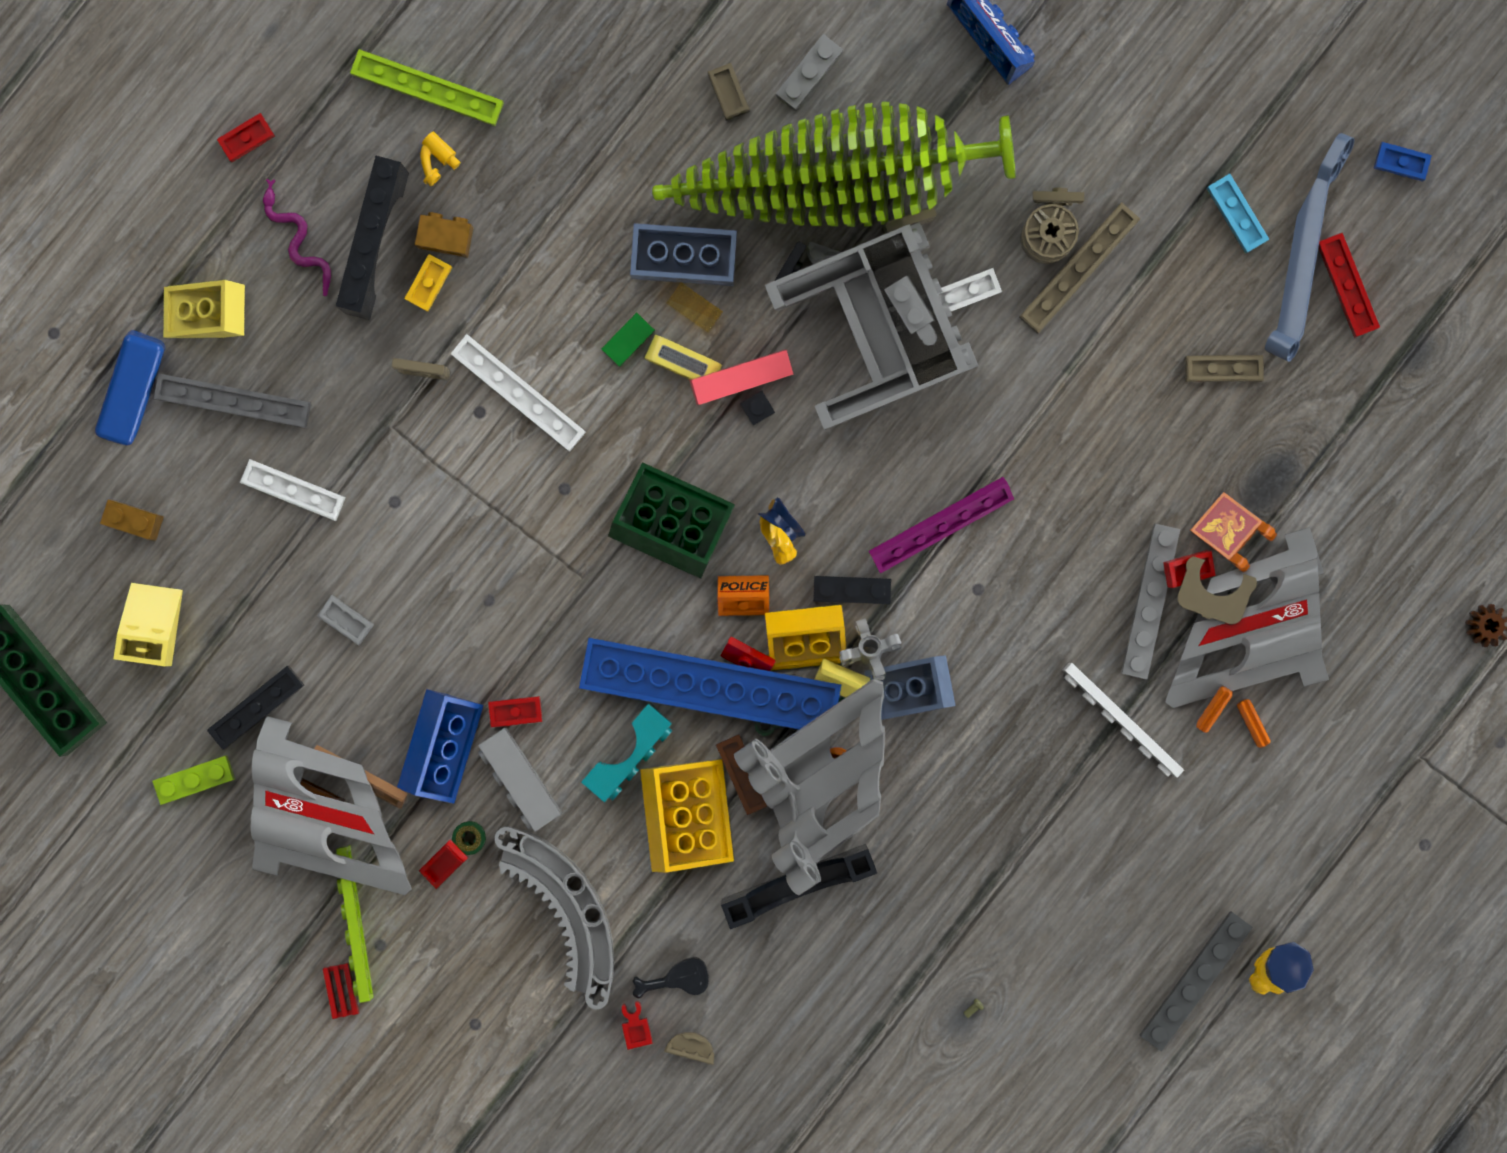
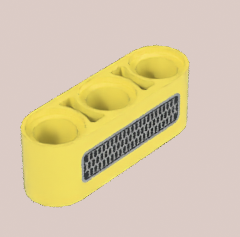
[644,335,722,380]

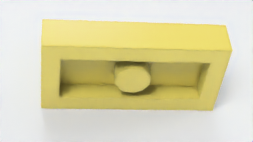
[814,659,870,698]

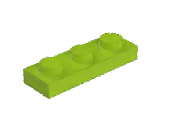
[152,755,235,805]

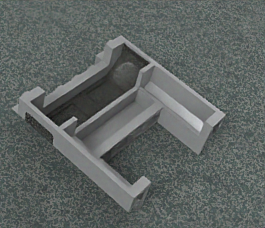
[765,222,979,430]

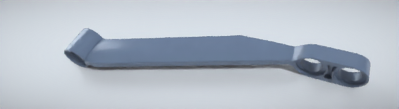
[1265,133,1354,362]

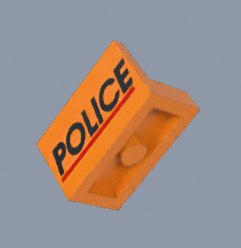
[718,575,769,616]

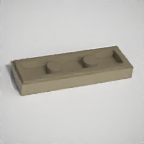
[1185,355,1264,382]

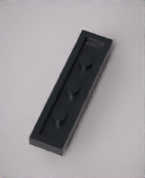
[207,666,305,750]

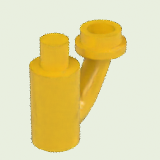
[420,131,461,186]

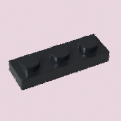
[813,576,891,604]

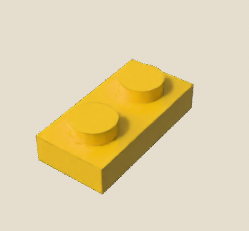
[404,254,452,312]

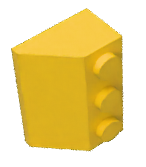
[765,605,846,671]

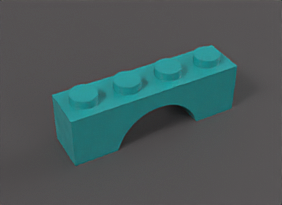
[581,703,673,802]

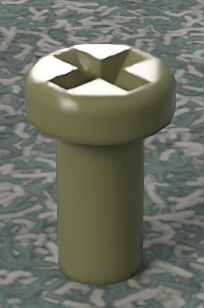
[963,998,984,1018]

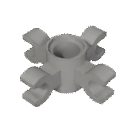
[839,619,901,681]

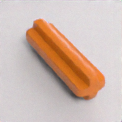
[1196,686,1233,733]
[1237,699,1271,748]

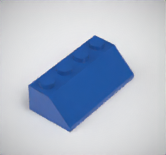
[397,689,484,803]

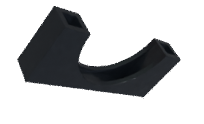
[336,155,409,320]
[721,844,877,930]

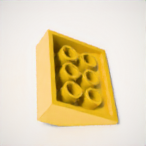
[640,759,734,873]

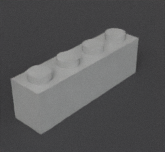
[478,727,563,831]

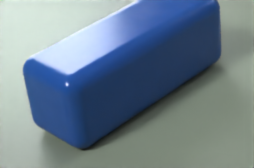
[95,330,165,445]

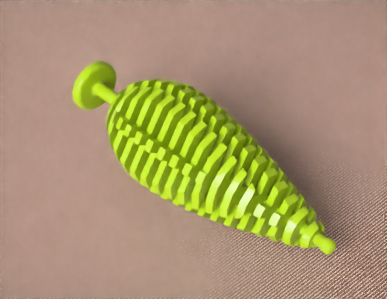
[652,102,1016,227]

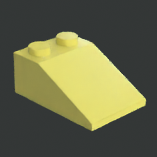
[163,280,245,338]

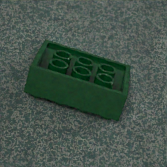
[608,462,735,579]

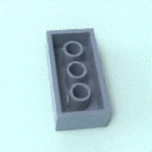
[630,223,737,286]

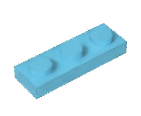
[1206,174,1269,254]

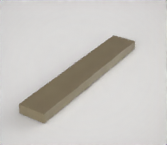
[1019,202,1140,334]

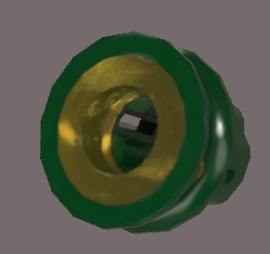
[452,821,486,855]

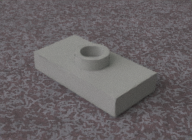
[317,595,375,646]

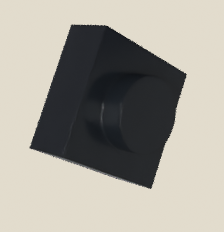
[740,391,775,426]

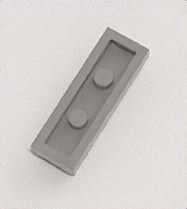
[776,34,843,111]

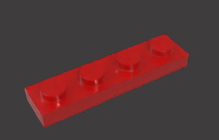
[1318,232,1380,338]

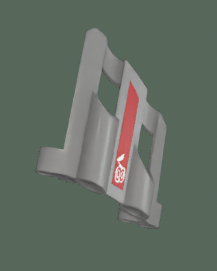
[1165,527,1329,708]

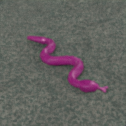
[263,179,331,297]

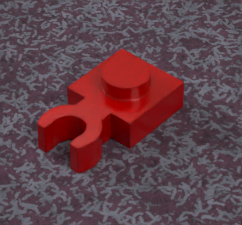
[621,1001,653,1050]

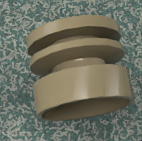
[1020,204,1079,264]

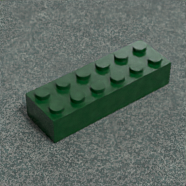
[0,604,107,757]

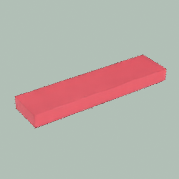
[689,350,794,405]

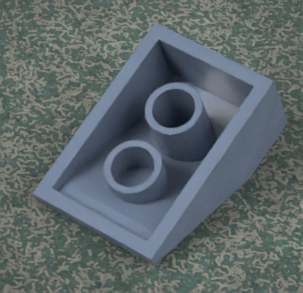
[865,655,956,720]

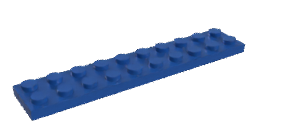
[579,638,842,736]

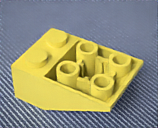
[113,583,183,666]

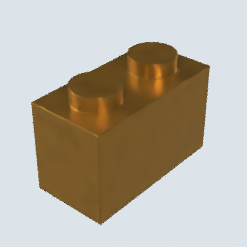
[415,212,474,258]
[100,499,164,541]

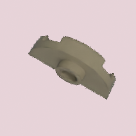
[1033,188,1085,206]
[664,1031,714,1065]

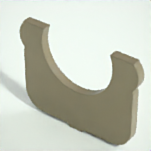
[1178,556,1257,624]

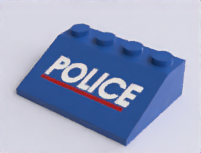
[947,0,1035,85]

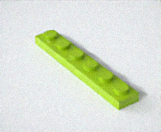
[350,49,504,126]
[335,845,374,1003]

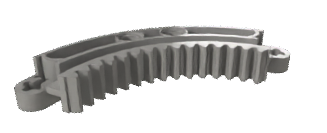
[495,826,614,1009]

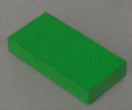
[601,312,655,367]

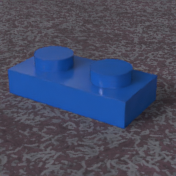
[1374,142,1432,182]

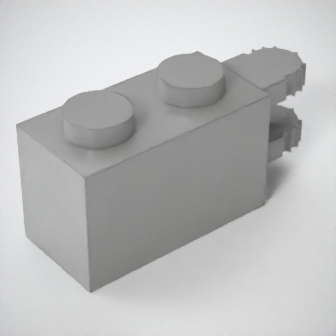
[884,276,938,346]

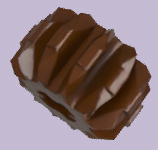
[1465,604,1507,647]

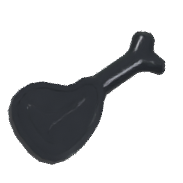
[633,957,709,999]

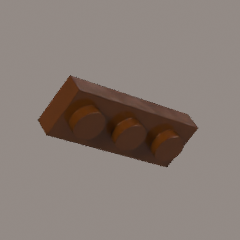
[716,734,767,815]

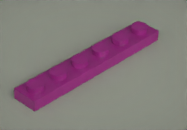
[869,477,1014,574]

